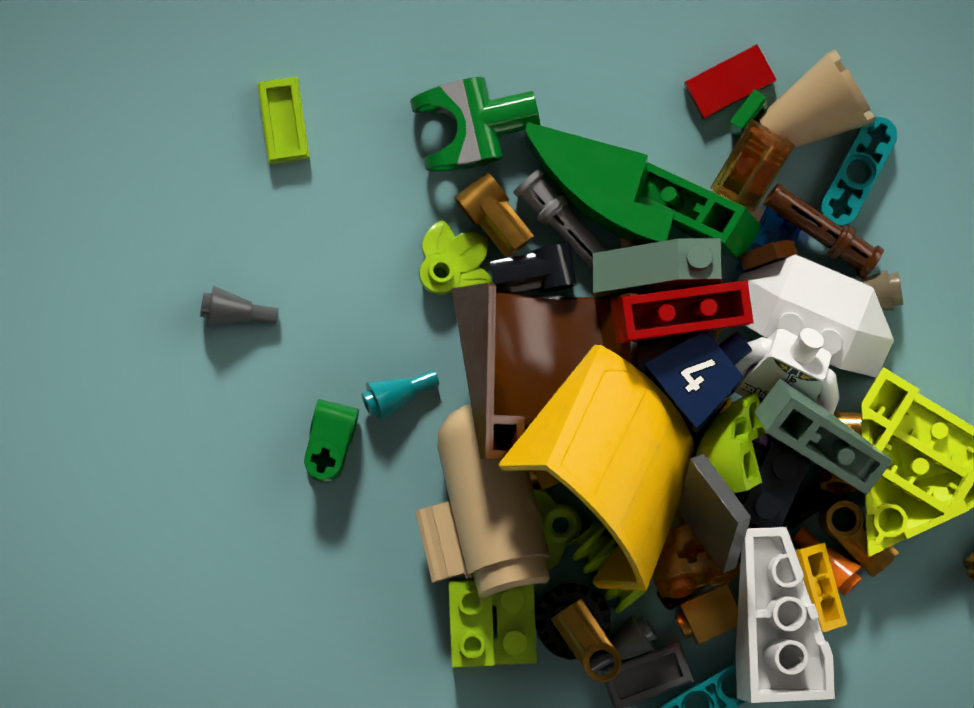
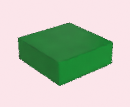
[730,89,768,141]

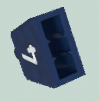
[645,331,752,434]

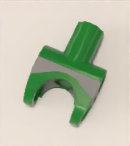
[410,77,541,172]

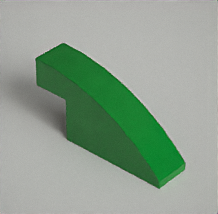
[525,122,675,246]

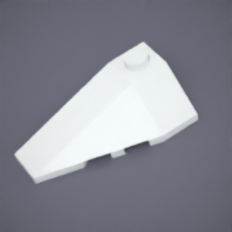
[736,527,835,703]

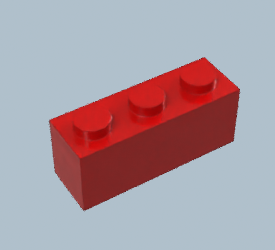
[611,280,754,344]

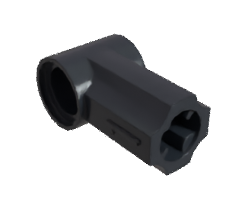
[490,243,577,294]

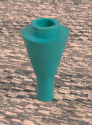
[361,370,440,421]

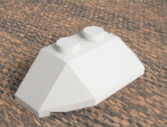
[737,254,894,377]

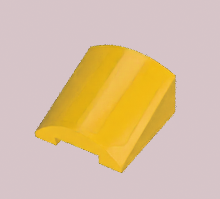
[499,345,695,591]

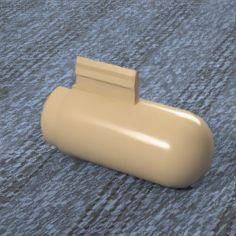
[415,404,550,601]

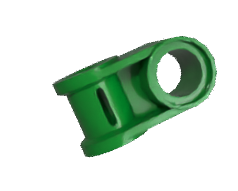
[304,399,359,483]

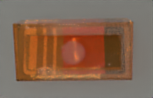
[710,120,795,212]

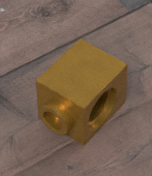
[675,584,738,644]

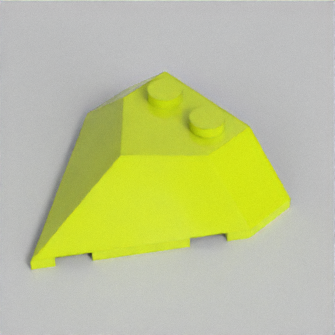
[860,367,974,557]

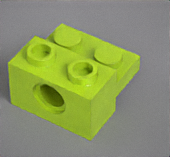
[449,580,537,667]

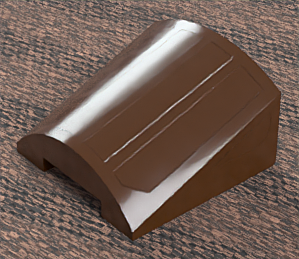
[452,283,638,460]

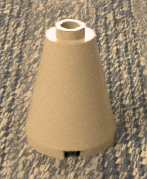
[758,49,876,151]

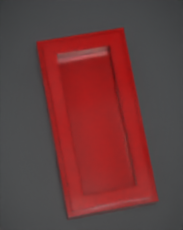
[684,44,777,120]

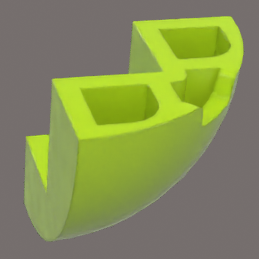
[695,392,767,493]

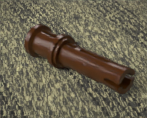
[763,183,884,279]

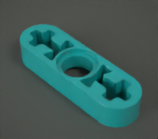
[819,117,897,227]

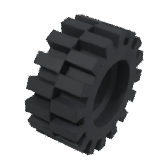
[535,583,612,660]

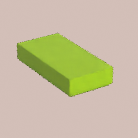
[257,76,310,165]

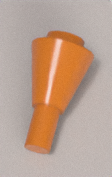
[793,527,862,596]

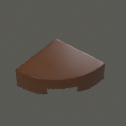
[739,240,798,271]

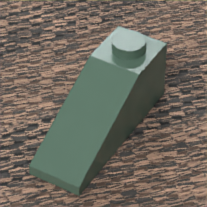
[593,238,722,296]
[754,379,892,495]

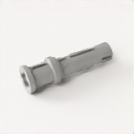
[513,168,608,270]

